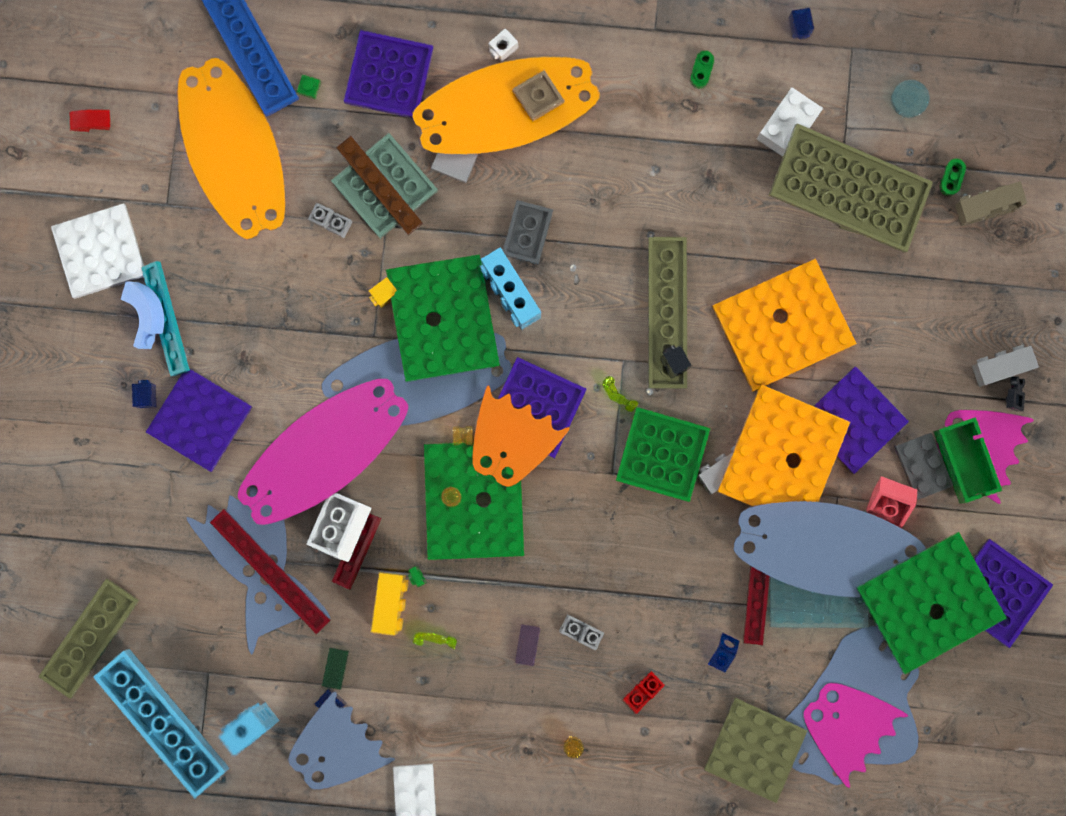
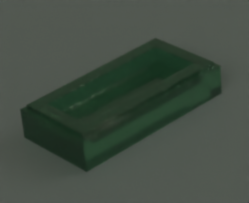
[322,647,349,690]

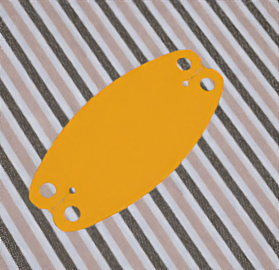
[412,57,600,154]
[178,58,285,239]

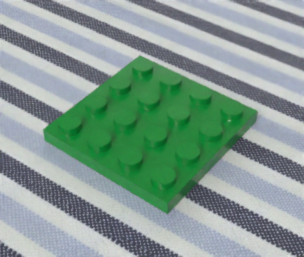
[615,407,711,502]

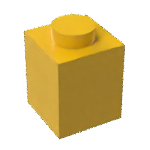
[369,277,397,308]

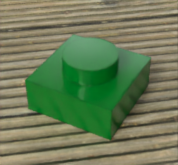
[297,75,321,99]

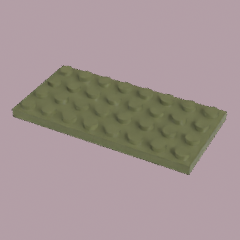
[768,123,933,253]

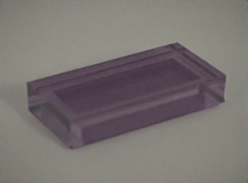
[515,624,541,666]

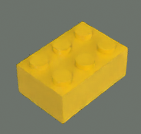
[371,572,409,635]

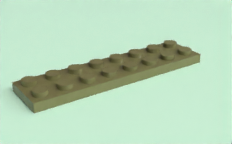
[648,237,687,389]

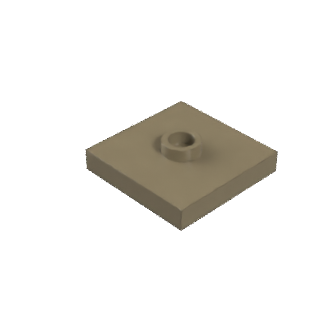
[513,70,564,122]

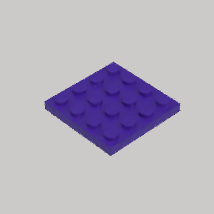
[344,30,434,118]
[498,357,587,459]
[814,366,909,474]
[146,369,252,472]
[974,539,1053,648]

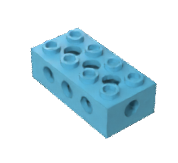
[480,247,541,330]
[219,702,280,756]

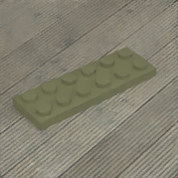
[38,579,140,699]

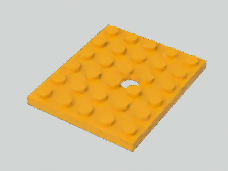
[712,258,857,392]
[717,385,850,507]

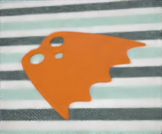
[473,385,570,487]

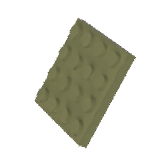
[704,698,808,803]

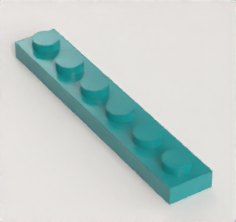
[141,261,190,376]

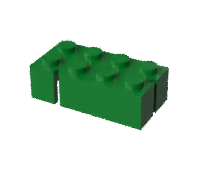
[933,417,1003,504]

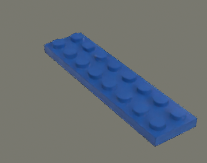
[202,0,299,117]

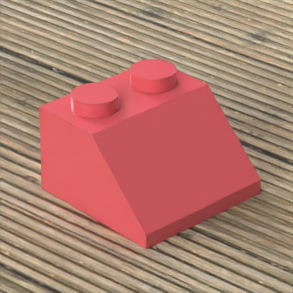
[866,476,917,529]

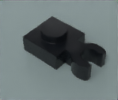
[1006,376,1025,412]

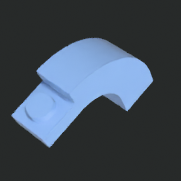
[121,281,164,349]

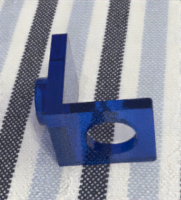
[708,633,740,673]

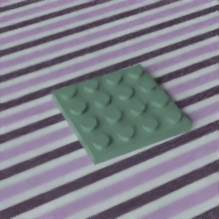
[331,133,438,239]

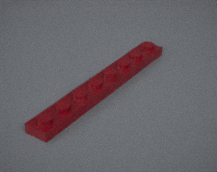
[210,509,331,634]

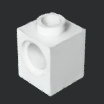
[489,28,518,63]

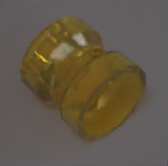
[453,426,473,445]
[441,487,462,507]
[564,736,584,759]

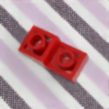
[69,109,110,132]
[622,671,665,714]

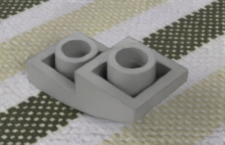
[308,203,353,238]
[559,614,604,650]

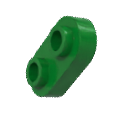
[690,51,715,89]
[940,158,966,196]

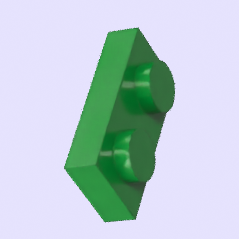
[407,566,427,587]

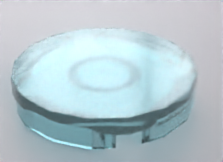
[891,80,930,118]

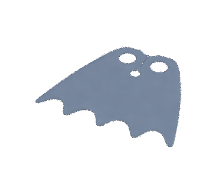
[288,692,395,789]

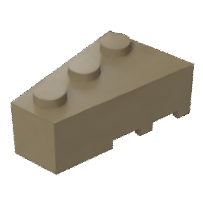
[955,181,1027,226]

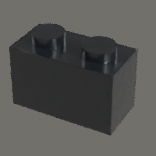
[660,345,692,379]

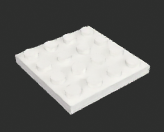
[51,204,144,299]

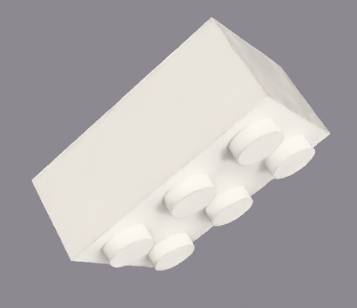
[757,87,823,156]
[307,493,371,562]

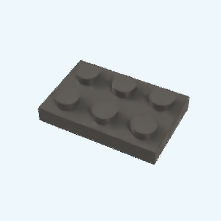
[503,200,553,265]
[894,433,953,500]

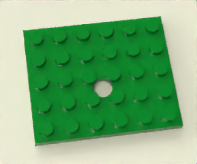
[386,254,500,382]
[424,442,524,560]
[856,532,1006,674]

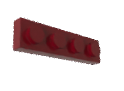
[332,513,382,590]
[743,566,770,645]

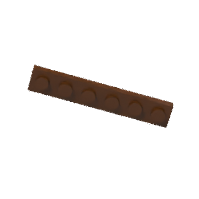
[336,136,423,236]

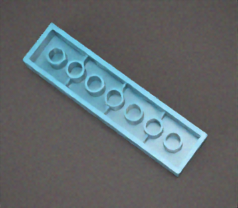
[93,649,230,798]

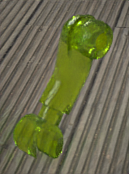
[602,376,639,412]
[413,632,457,649]

